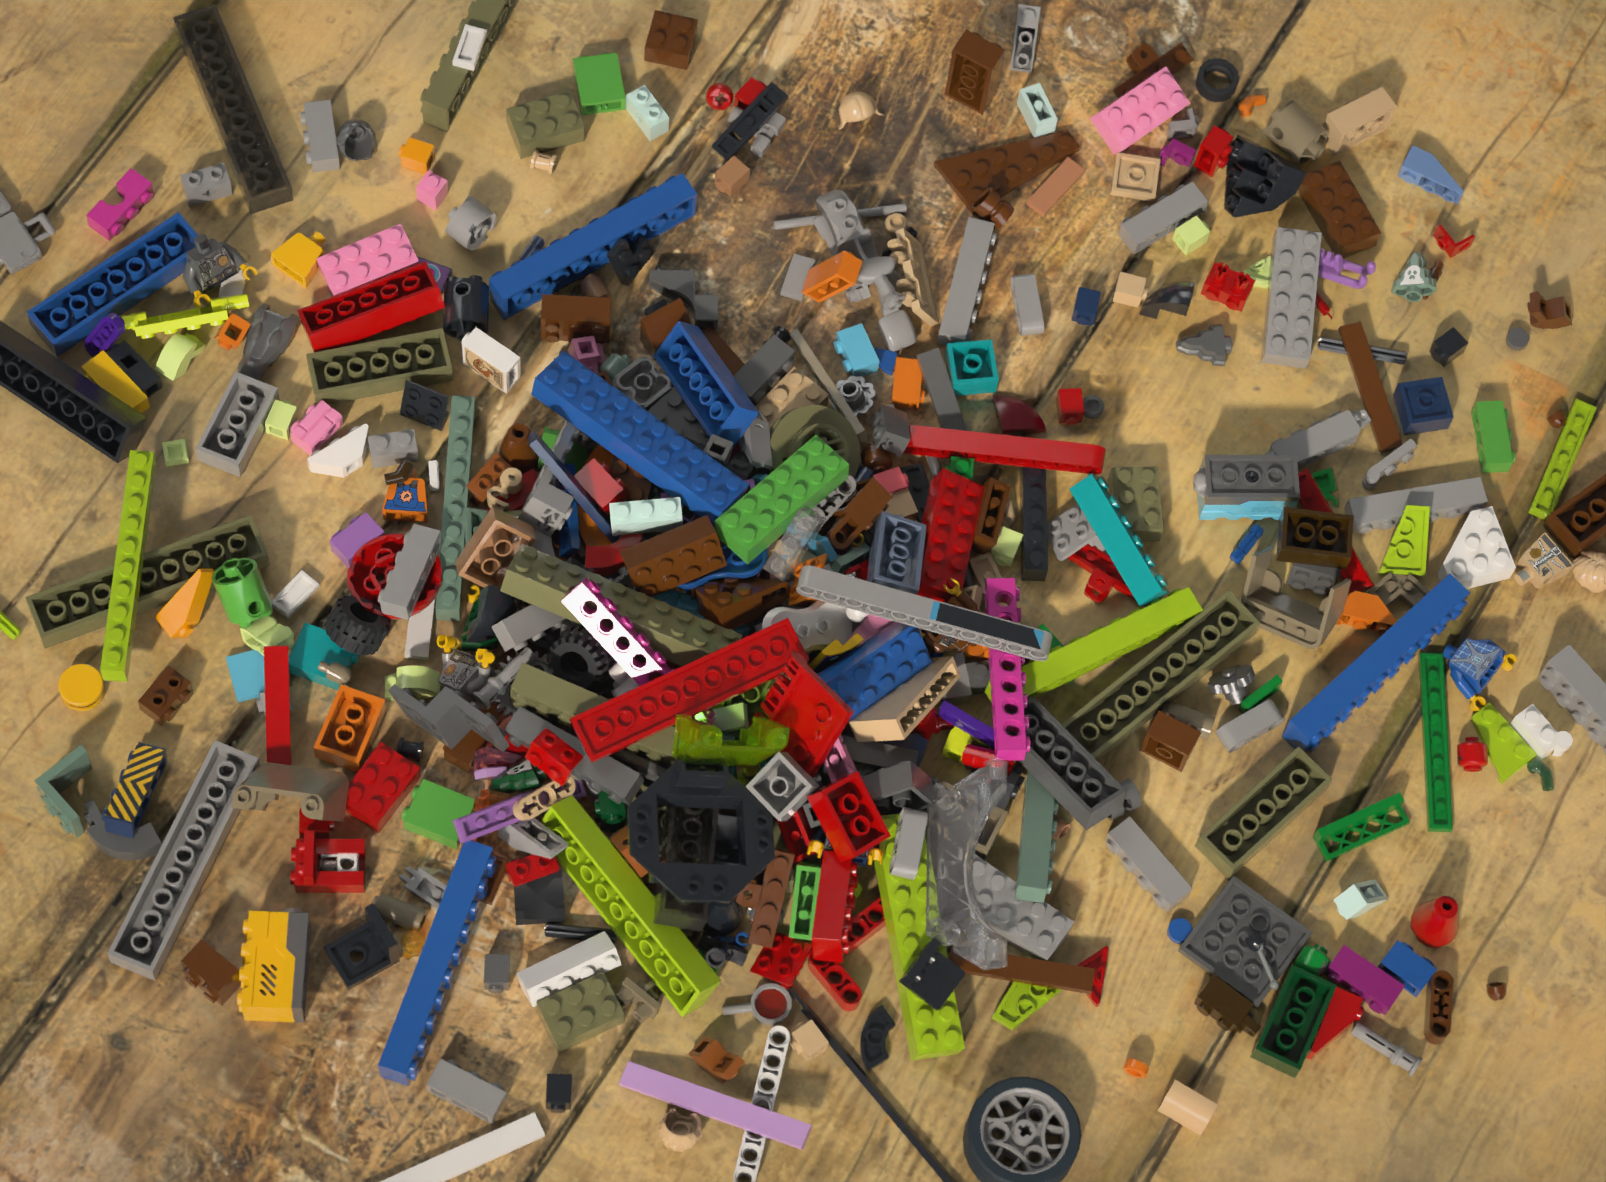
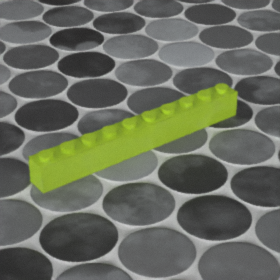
[100,450,156,682]
[985,587,1203,711]

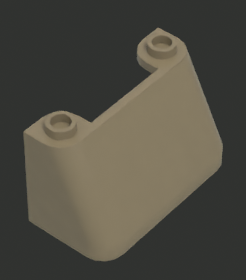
[231,763,349,821]

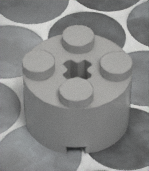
[445,196,497,251]

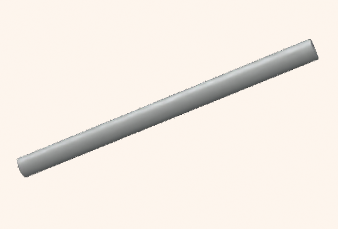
[773,203,907,230]

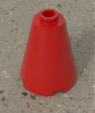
[1410,896,1459,948]

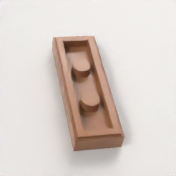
[1026,157,1085,218]

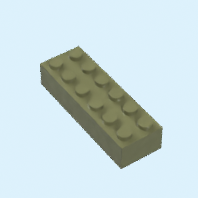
[306,328,453,405]
[1195,746,1333,880]

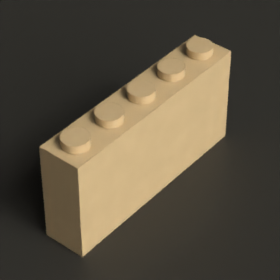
[849,656,961,742]

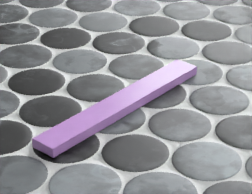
[619,1061,812,1150]

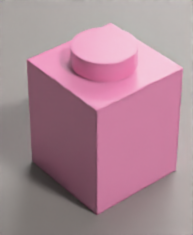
[416,170,448,210]

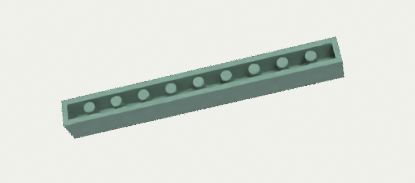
[436,395,475,621]

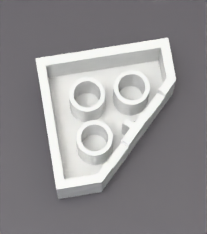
[1437,506,1516,589]

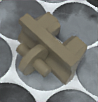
[616,977,661,1023]

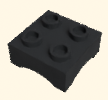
[514,870,565,925]

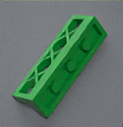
[1313,792,1410,862]

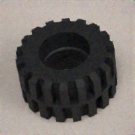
[324,595,391,656]
[548,625,614,690]

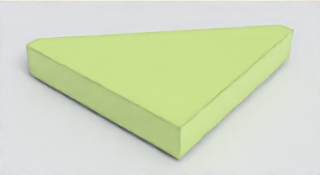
[1243,256,1271,289]

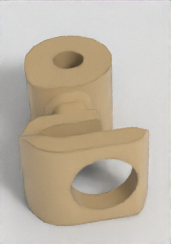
[487,467,522,511]

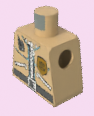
[1514,532,1574,588]

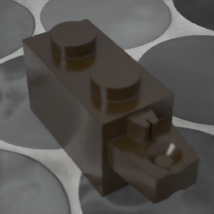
[1194,975,1261,1037]

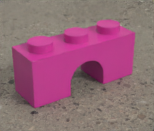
[86,168,154,241]

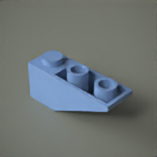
[1398,145,1464,205]

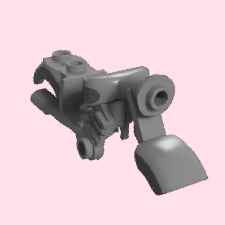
[813,189,918,352]

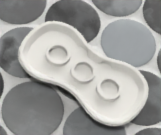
[762,600,852,652]

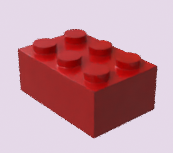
[345,742,421,833]
[807,771,891,862]

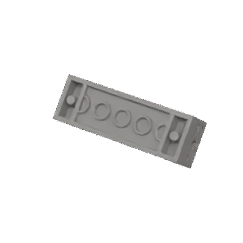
[517,420,599,537]

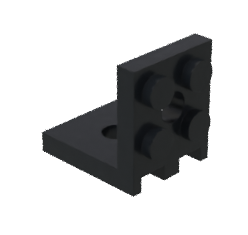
[323,903,400,990]

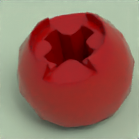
[706,82,733,111]

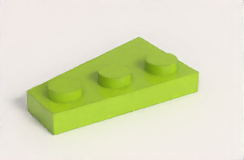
[1378,505,1430,576]
[992,957,1062,1031]

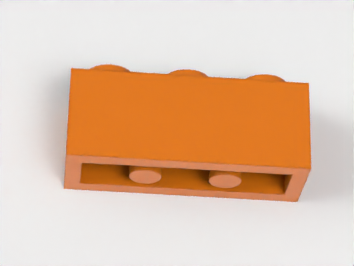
[801,251,863,303]

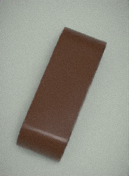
[1424,970,1453,1045]

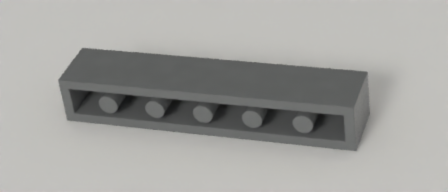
[504,706,644,805]

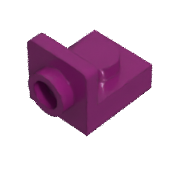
[1159,138,1196,167]

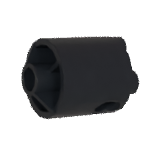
[443,275,489,341]

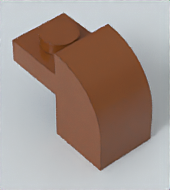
[688,1036,745,1084]

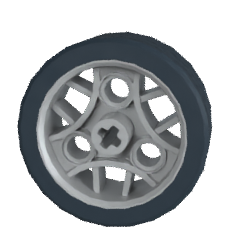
[963,1077,1081,1182]

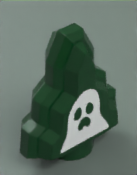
[488,758,547,797]

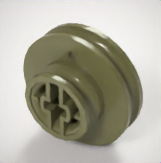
[766,405,860,483]

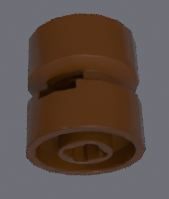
[972,187,1014,230]

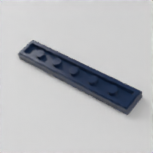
[528,430,621,543]

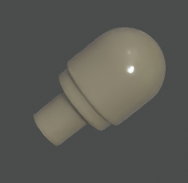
[318,661,351,684]

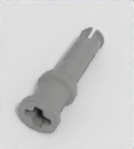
[473,647,537,710]
[1351,1021,1423,1077]

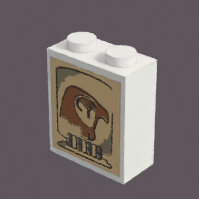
[461,327,521,394]

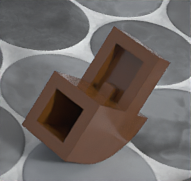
[1527,291,1572,329]

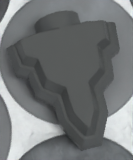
[1176,324,1232,366]

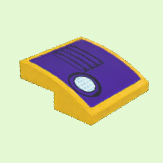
[808,633,864,674]

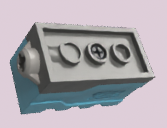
[1193,455,1300,520]

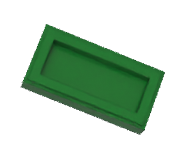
[1238,674,1283,714]

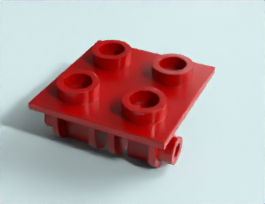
[750,932,812,990]

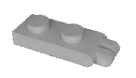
[399,866,447,911]

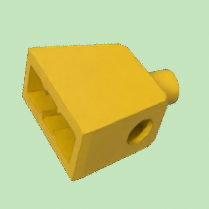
[271,231,326,288]

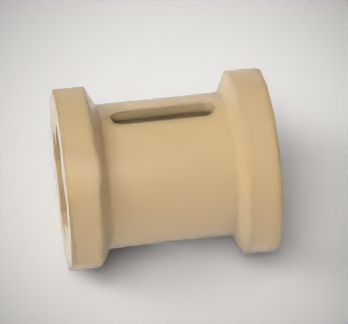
[530,149,557,174]

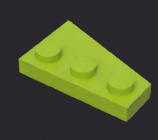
[1471,702,1537,784]

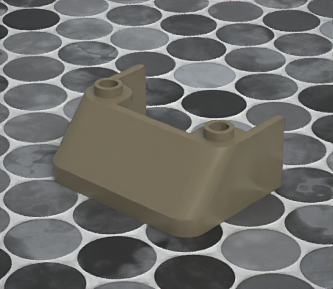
[1241,546,1351,649]

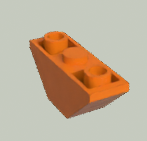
[1335,591,1397,635]

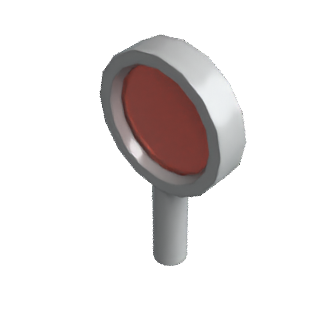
[722,983,792,1026]

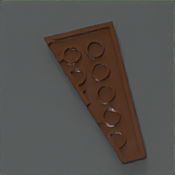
[934,130,1081,215]

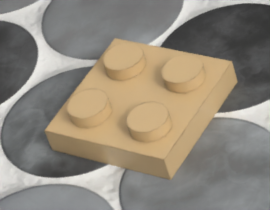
[1110,152,1161,202]

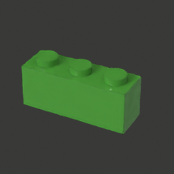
[1471,400,1515,473]
[789,861,822,940]

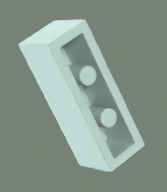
[609,497,683,536]

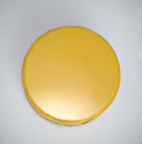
[58,664,105,711]

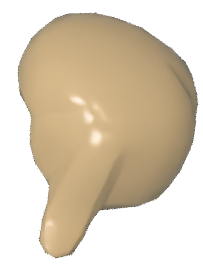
[838,91,883,130]

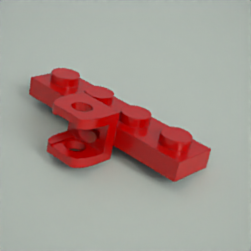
[1067,543,1137,603]

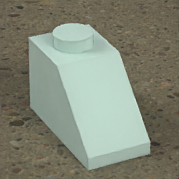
[1334,879,1388,920]

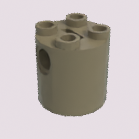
[1263,100,1329,165]

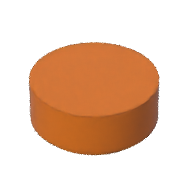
[1123,1059,1149,1078]

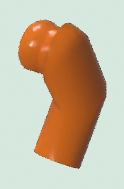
[1238,94,1266,117]

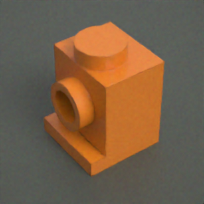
[214,312,251,351]

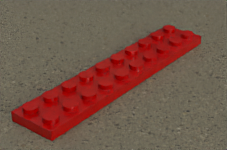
[570,618,810,763]

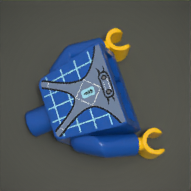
[1443,639,1517,712]

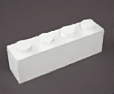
[516,931,621,1007]

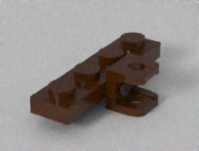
[1113,43,1194,98]
[736,848,795,948]

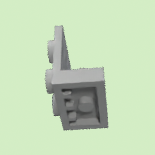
[1047,504,1105,561]

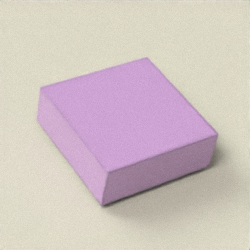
[474,766,507,780]

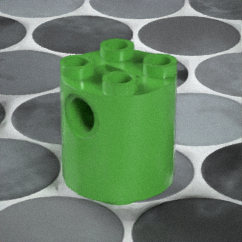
[211,558,273,628]

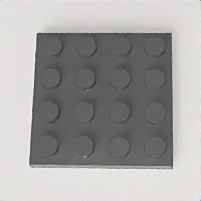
[1178,876,1313,1008]

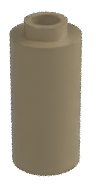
[1162,702,1215,740]
[371,893,428,933]

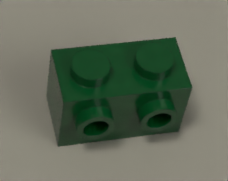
[594,790,626,832]

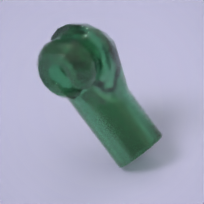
[1527,759,1554,791]

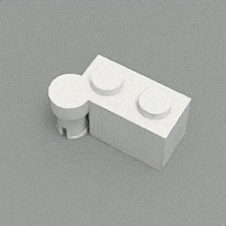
[1510,704,1573,762]

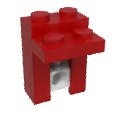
[290,831,366,893]

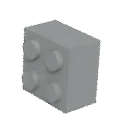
[746,752,820,821]

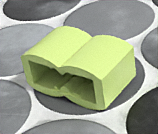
[240,616,295,656]

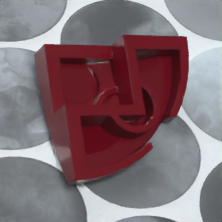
[992,395,1046,435]

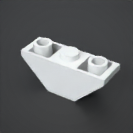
[307,423,370,478]

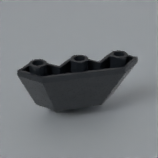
[1224,134,1306,218]

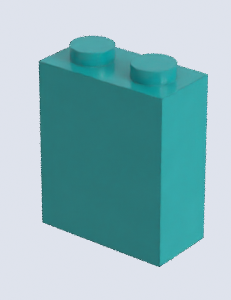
[289,623,361,691]

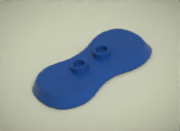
[677,544,768,589]

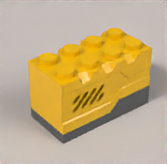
[237,908,311,1023]

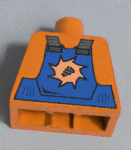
[382,468,428,523]

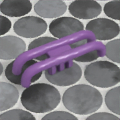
[1318,248,1376,289]

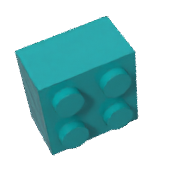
[944,339,999,396]

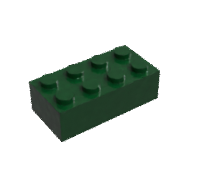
[1250,965,1337,1078]

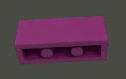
[1324,945,1405,1015]

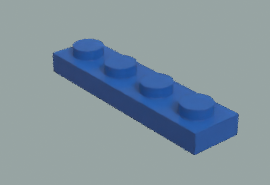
[555,463,581,558]

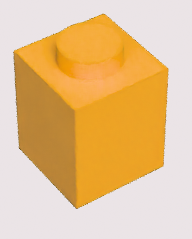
[399,137,435,174]

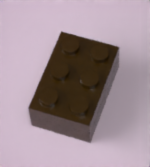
[1276,507,1354,569]

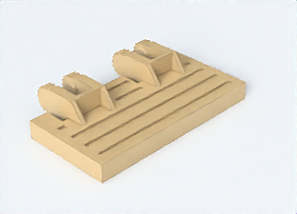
[887,228,938,326]

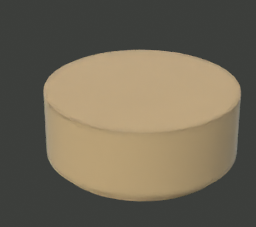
[885,213,908,237]

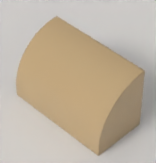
[1158,1080,1218,1136]

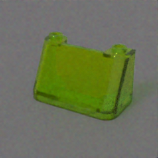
[672,714,790,766]

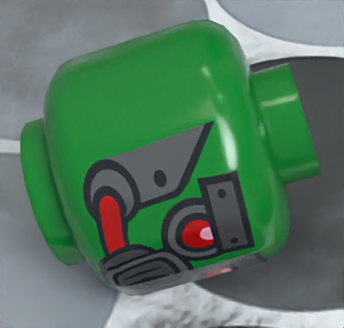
[1294,944,1331,978]

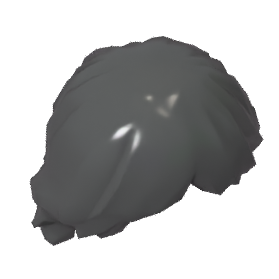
[337,119,377,161]

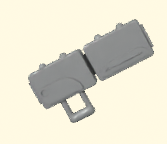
[0,191,56,275]

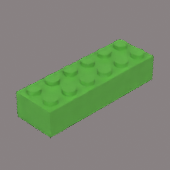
[714,435,849,565]

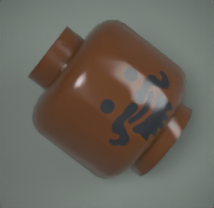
[860,442,893,475]

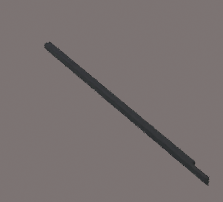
[789,987,956,1182]

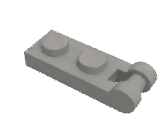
[1362,439,1417,490]

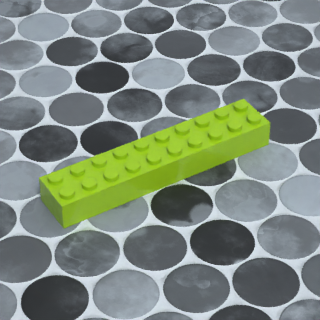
[541,795,721,1018]
[874,813,965,1061]

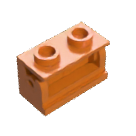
[891,357,925,411]

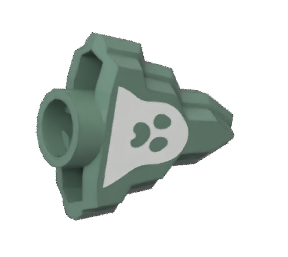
[1391,252,1437,302]

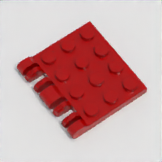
[748,652,854,778]

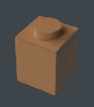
[715,156,750,197]

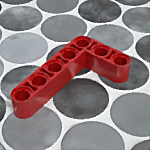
[807,897,886,1012]

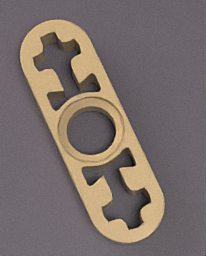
[513,777,576,821]

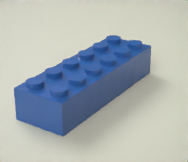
[654,321,759,448]
[818,622,932,721]

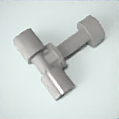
[728,106,786,157]

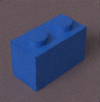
[1378,940,1437,997]

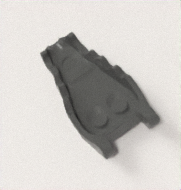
[237,303,300,381]

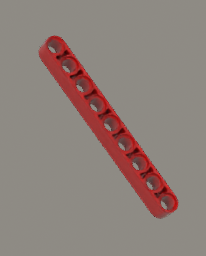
[904,425,1106,474]

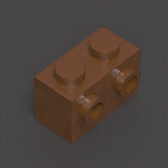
[138,666,193,726]

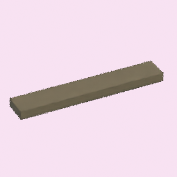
[790,328,868,444]

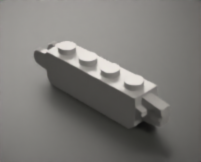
[1265,409,1371,469]

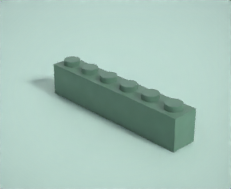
[1015,771,1059,903]

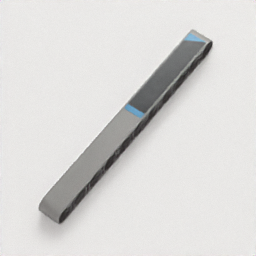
[796,565,1053,661]

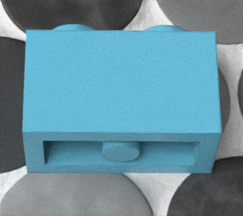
[833,323,880,377]

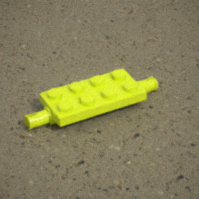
[122,294,249,339]

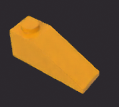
[155,568,215,638]

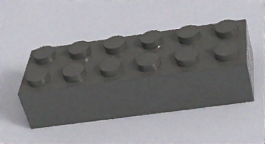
[1006,695,1126,830]

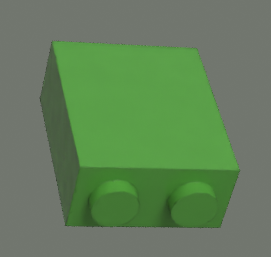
[573,52,626,116]
[401,779,477,850]

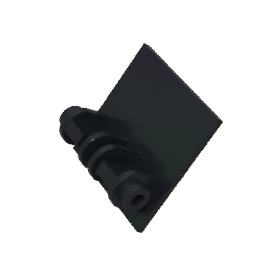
[399,379,450,431]

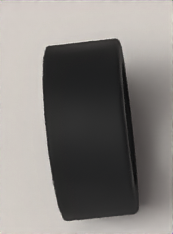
[1195,58,1239,102]

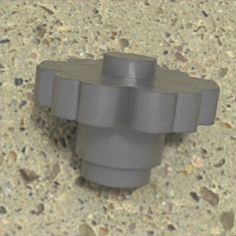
[830,376,877,419]
[1207,665,1255,705]

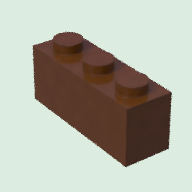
[971,478,1011,555]

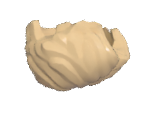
[1572,550,1606,593]
[658,1108,702,1152]

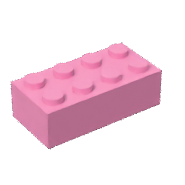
[1090,67,1190,155]
[316,224,419,297]

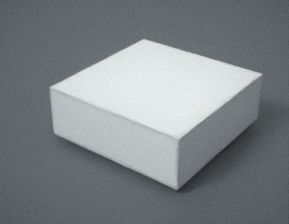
[429,460,440,492]

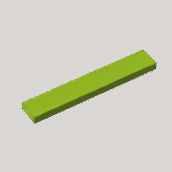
[1528,398,1597,520]

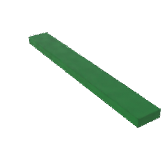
[1418,652,1453,832]

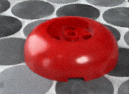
[347,534,442,620]

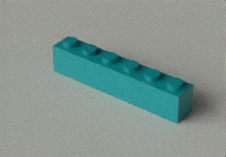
[1069,474,1169,607]

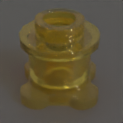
[400,930,425,960]

